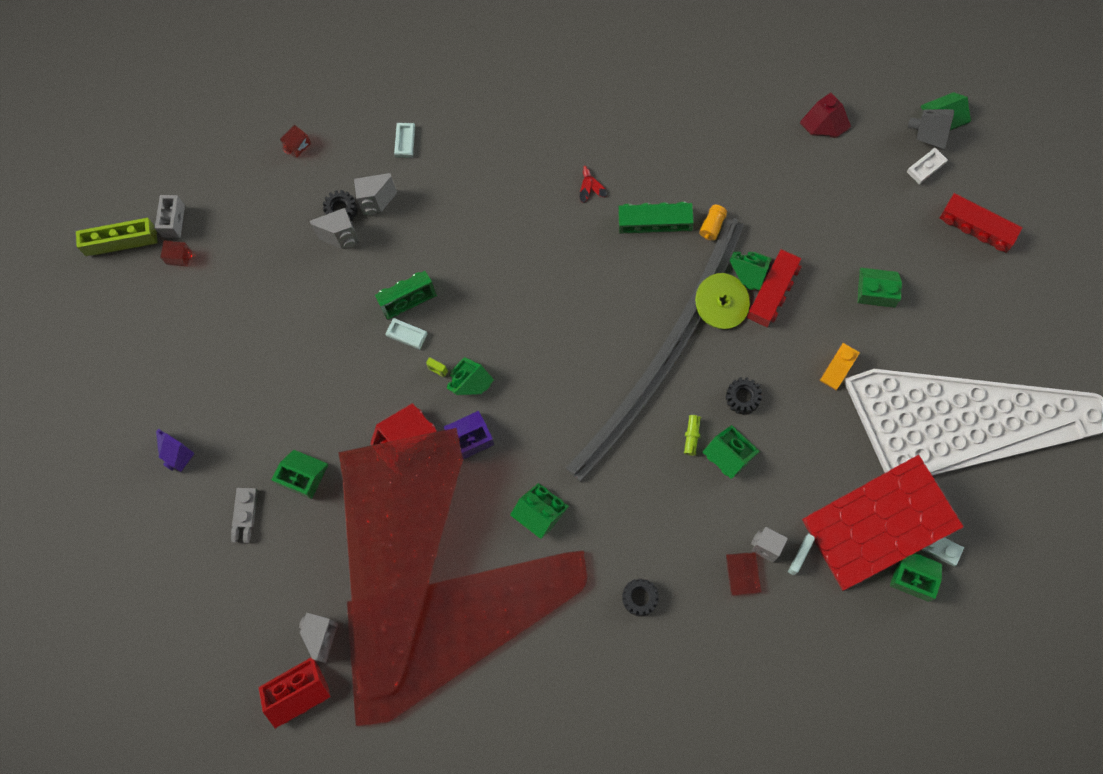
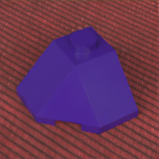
[156,429,195,472]

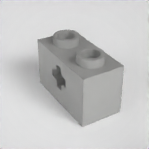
[155,195,185,238]
[751,527,788,563]

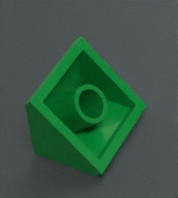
[921,92,971,131]

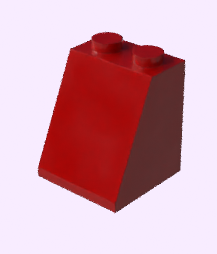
[370,403,437,472]

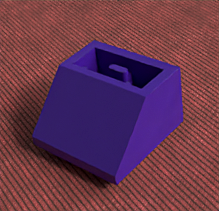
[444,411,495,461]

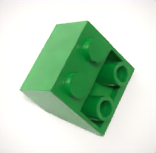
[271,449,329,500]
[510,483,569,539]
[890,553,942,602]

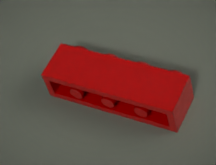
[939,193,1023,253]
[747,249,802,328]

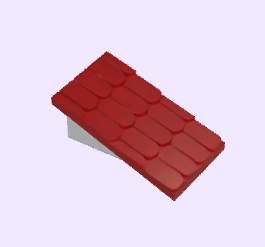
[802,455,963,591]

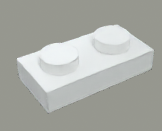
[907,148,948,184]

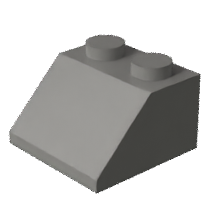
[354,173,397,215]
[310,208,359,248]
[299,612,339,663]

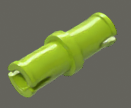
[684,415,701,456]

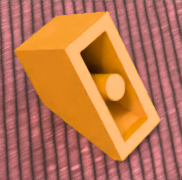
[820,343,860,390]

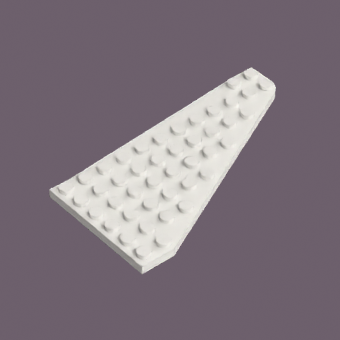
[844,369,1103,475]

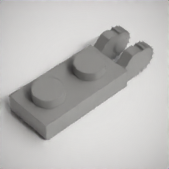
[231,488,258,543]

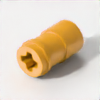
[699,205,727,240]

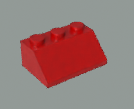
[258,657,331,729]

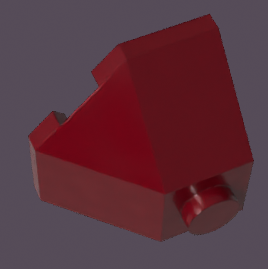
[800,92,851,138]

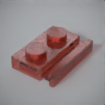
[726,552,761,596]

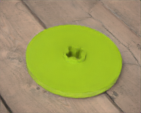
[695,273,750,329]

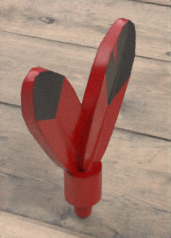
[579,166,607,203]

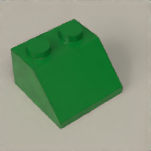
[857,267,902,308]
[703,425,760,479]

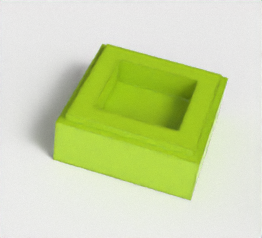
[426,357,448,377]

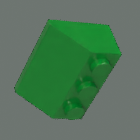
[375,271,437,320]

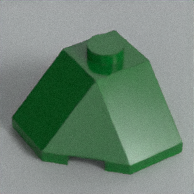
[730,252,772,290]
[447,357,494,395]

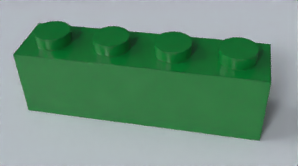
[618,202,694,234]

